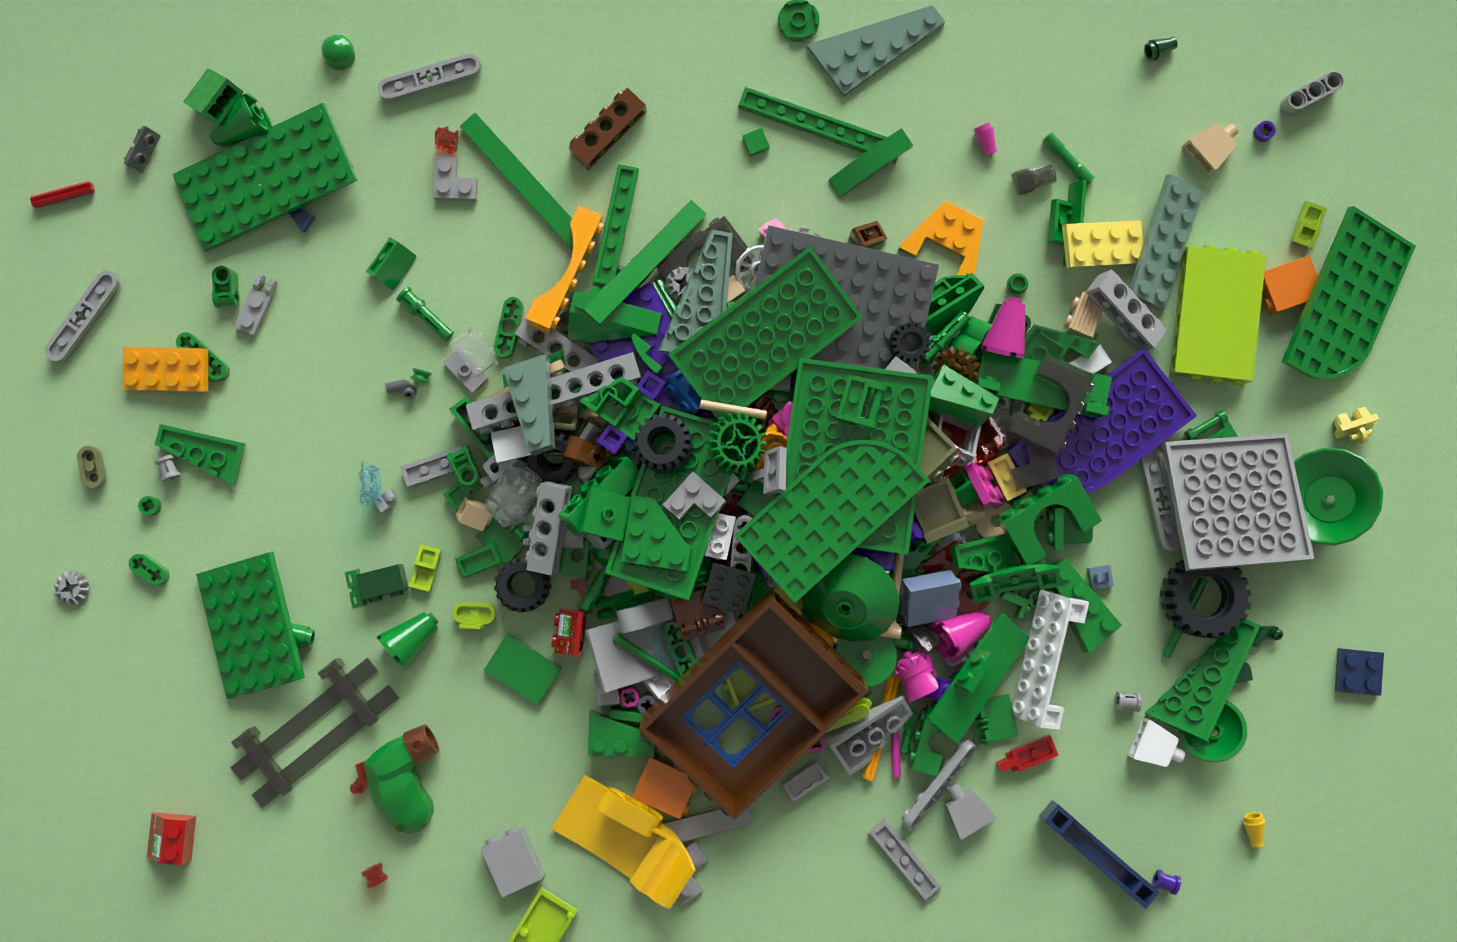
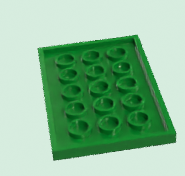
[196,552,305,699]

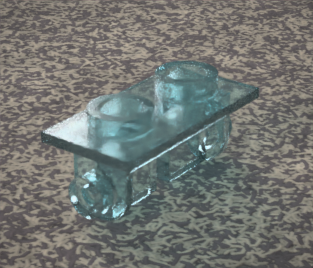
[358,461,382,506]

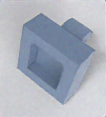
[1087,565,1114,590]

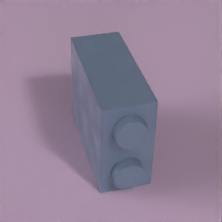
[899,570,961,627]

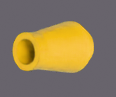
[1243,812,1266,847]

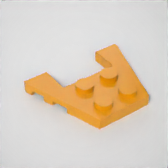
[898,201,983,275]

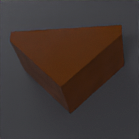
[849,221,888,249]

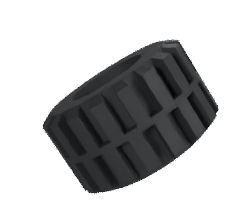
[634,413,693,474]
[524,429,579,484]
[494,558,552,613]

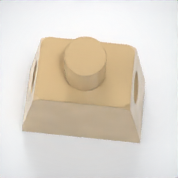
[1183,123,1239,176]

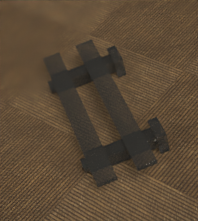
[230,658,399,808]

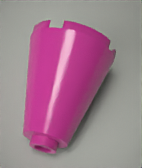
[981,297,1026,358]
[929,611,991,663]

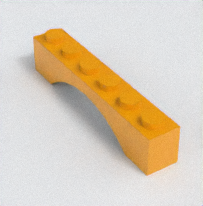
[525,205,604,334]

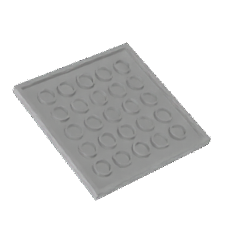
[1162,433,1314,571]

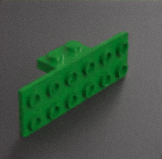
[928,613,1030,743]

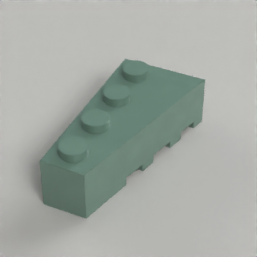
[503,354,555,456]

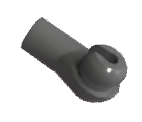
[385,379,417,399]

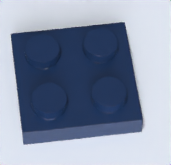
[1335,648,1384,696]

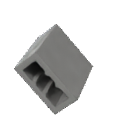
[480,826,545,898]

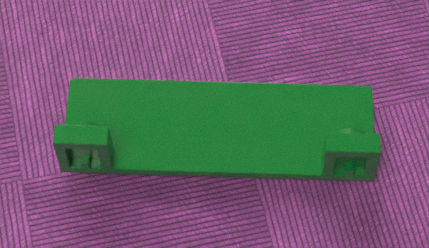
[976,349,1112,419]

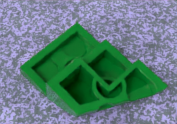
[580,376,661,442]

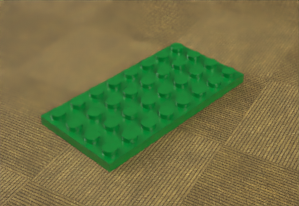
[172,103,358,252]
[668,246,863,420]
[605,406,746,601]

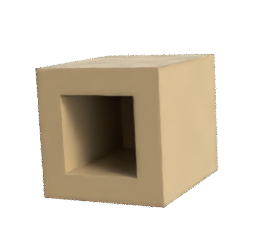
[456,496,492,531]

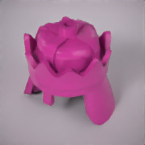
[894,651,938,703]

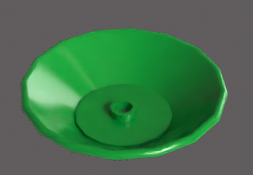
[1294,448,1384,546]
[801,554,900,642]

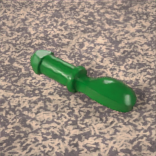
[900,709,918,755]

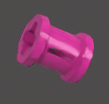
[620,686,641,707]

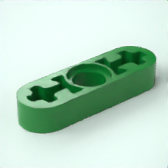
[494,297,524,359]
[176,332,230,381]
[664,620,698,677]

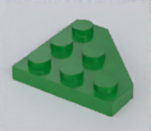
[621,495,692,572]

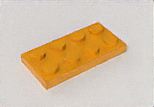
[123,347,208,392]

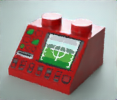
[551,609,587,657]
[147,812,196,865]

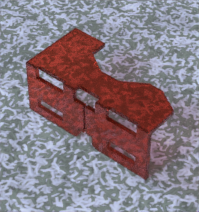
[570,578,592,615]

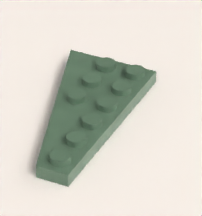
[658,230,733,353]

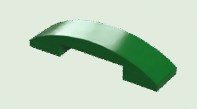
[970,564,1062,603]

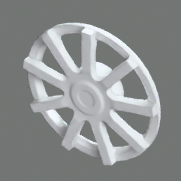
[735,245,764,291]

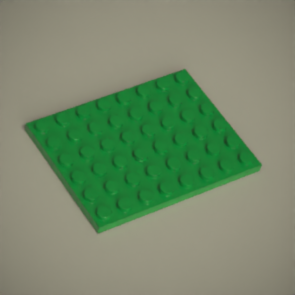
[780,358,933,555]

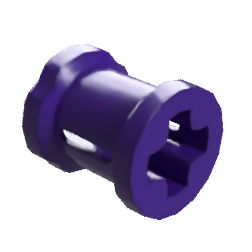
[1152,869,1181,895]

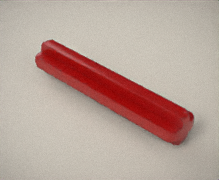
[30,181,95,208]

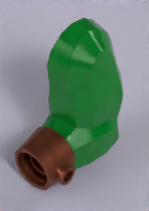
[364,724,439,834]

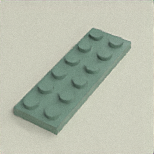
[1129,174,1204,310]

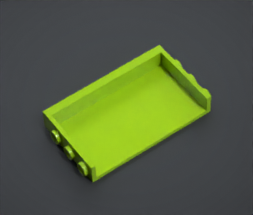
[1169,245,1266,386]

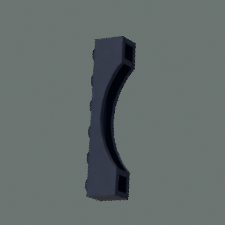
[1038,800,1160,909]

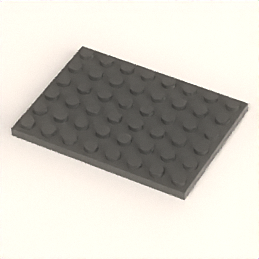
[754,225,939,370]

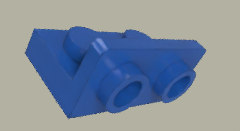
[664,370,702,416]

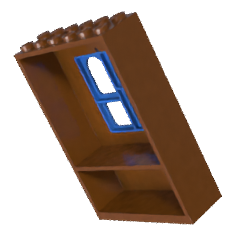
[639,588,869,820]

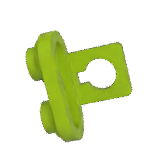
[452,602,496,629]

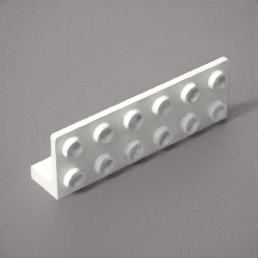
[1012,590,1089,730]

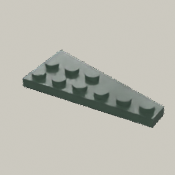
[807,5,945,97]

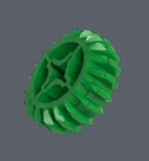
[706,412,767,473]

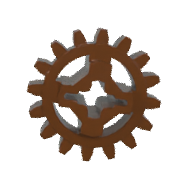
[932,346,980,384]

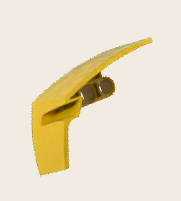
[552,774,695,909]

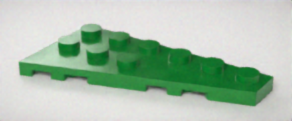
[1145,619,1261,743]

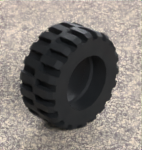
[1160,560,1251,639]

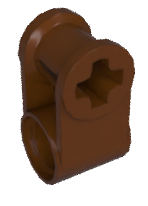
[563,436,606,468]

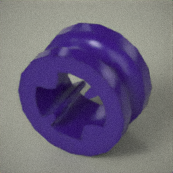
[1253,121,1276,142]

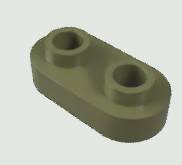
[77,446,106,489]

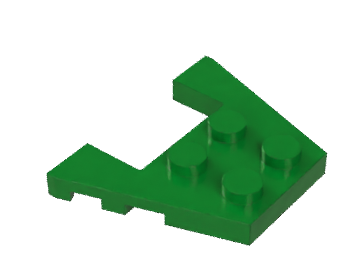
[1014,324,1100,365]

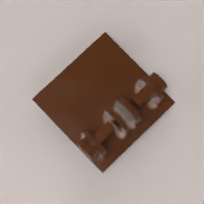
[670,589,724,642]

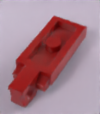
[996,734,1059,772]

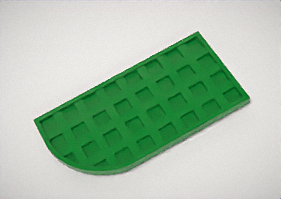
[1281,206,1416,379]
[734,440,930,603]

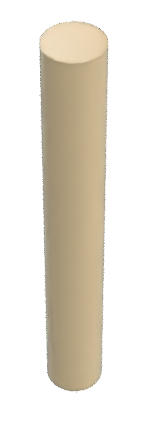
[699,400,767,419]

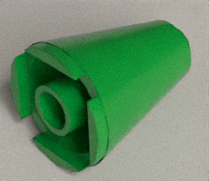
[209,93,272,147]
[376,612,439,670]

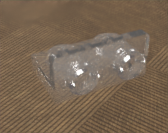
[450,327,499,377]

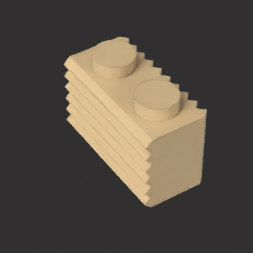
[1063,292,1103,339]

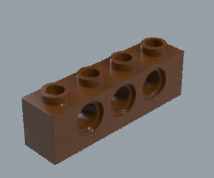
[568,87,647,171]

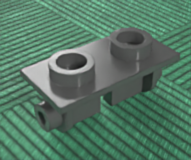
[123,126,161,173]

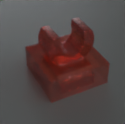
[435,126,459,155]

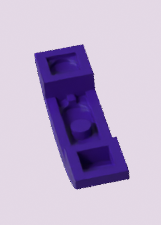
[597,370,666,454]

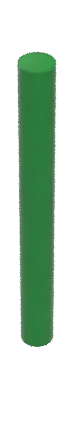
[1162,578,1208,658]
[613,633,680,682]

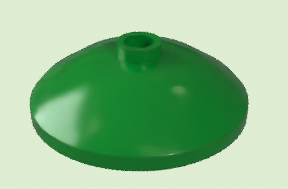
[1178,701,1248,762]

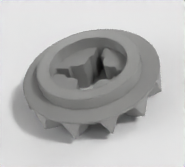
[666,267,693,301]
[53,571,90,605]

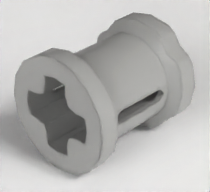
[154,455,181,482]
[1114,691,1142,712]

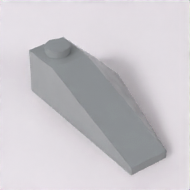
[823,696,913,776]

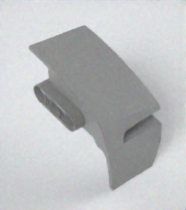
[585,598,738,693]

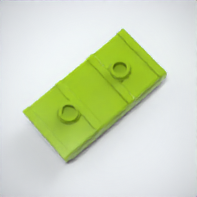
[508,887,578,942]

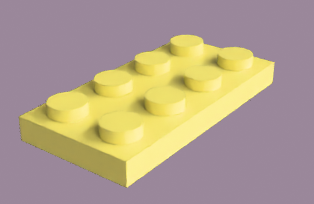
[1062,221,1143,268]

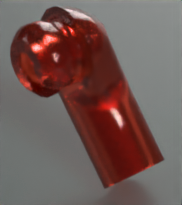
[350,761,369,795]

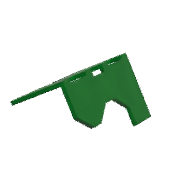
[345,569,367,608]

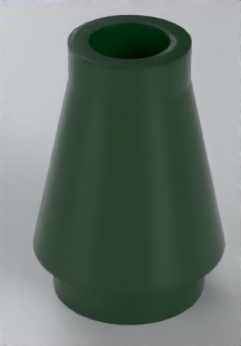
[1144,37,1178,61]

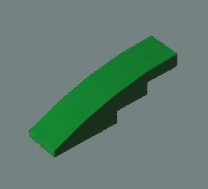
[829,128,913,197]

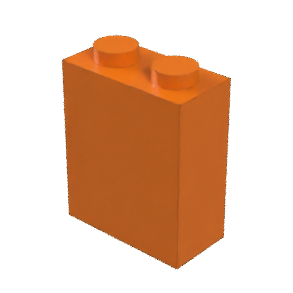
[1262,255,1318,315]
[632,756,699,819]

